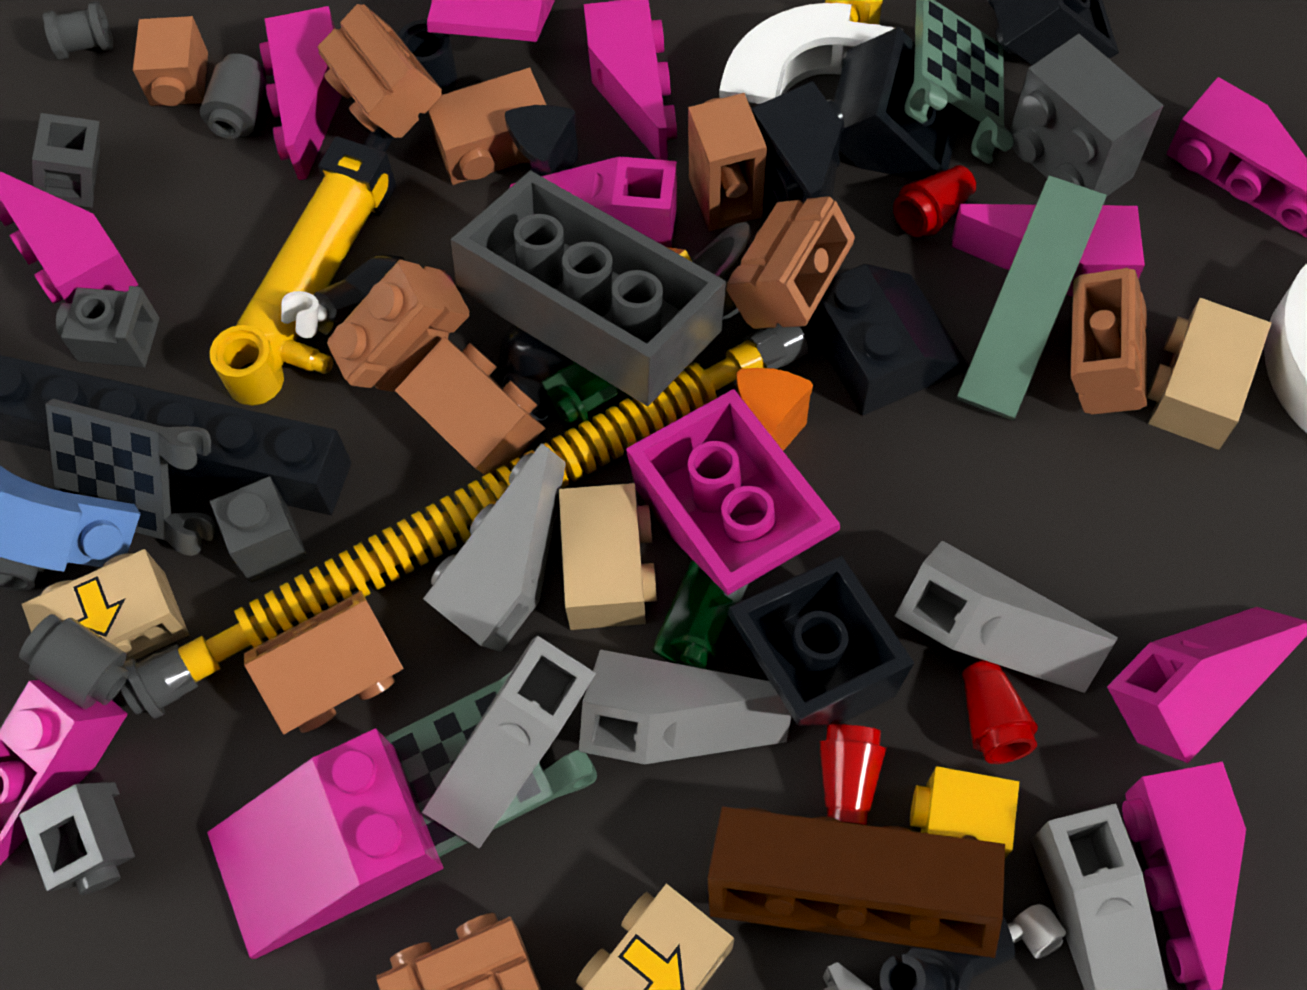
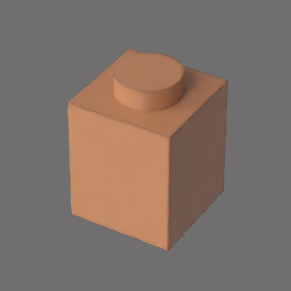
[133,16,208,106]

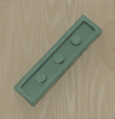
[957,175,1107,421]

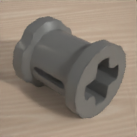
[43,1,113,60]

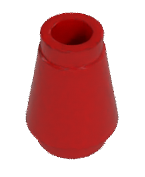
[893,165,976,237]
[962,660,1038,764]
[819,724,887,825]

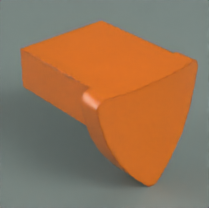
[736,368,813,451]

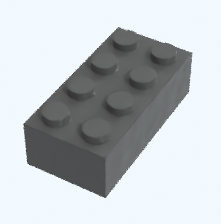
[451,170,726,406]

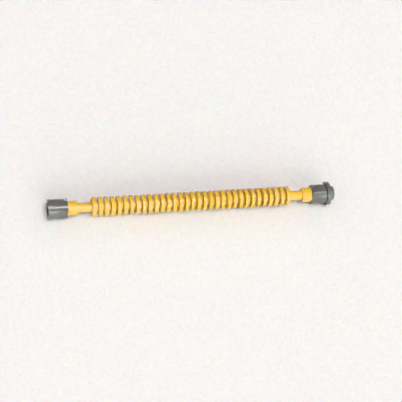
[121,323,808,719]

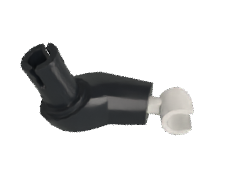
[281,255,455,338]
[880,904,1066,990]

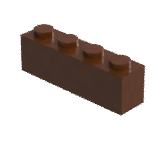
[708,806,1005,958]

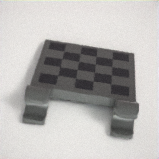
[45,399,215,556]

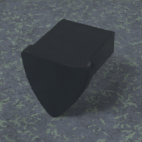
[504,105,578,176]

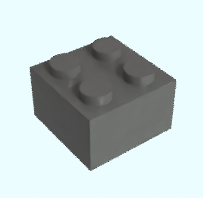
[1010,34,1164,197]

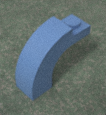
[0,465,140,572]

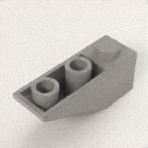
[423,443,566,652]
[895,541,1118,693]
[422,636,596,849]
[579,650,791,765]
[1031,803,1168,990]

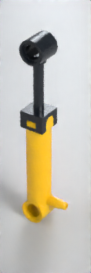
[210,19,457,406]

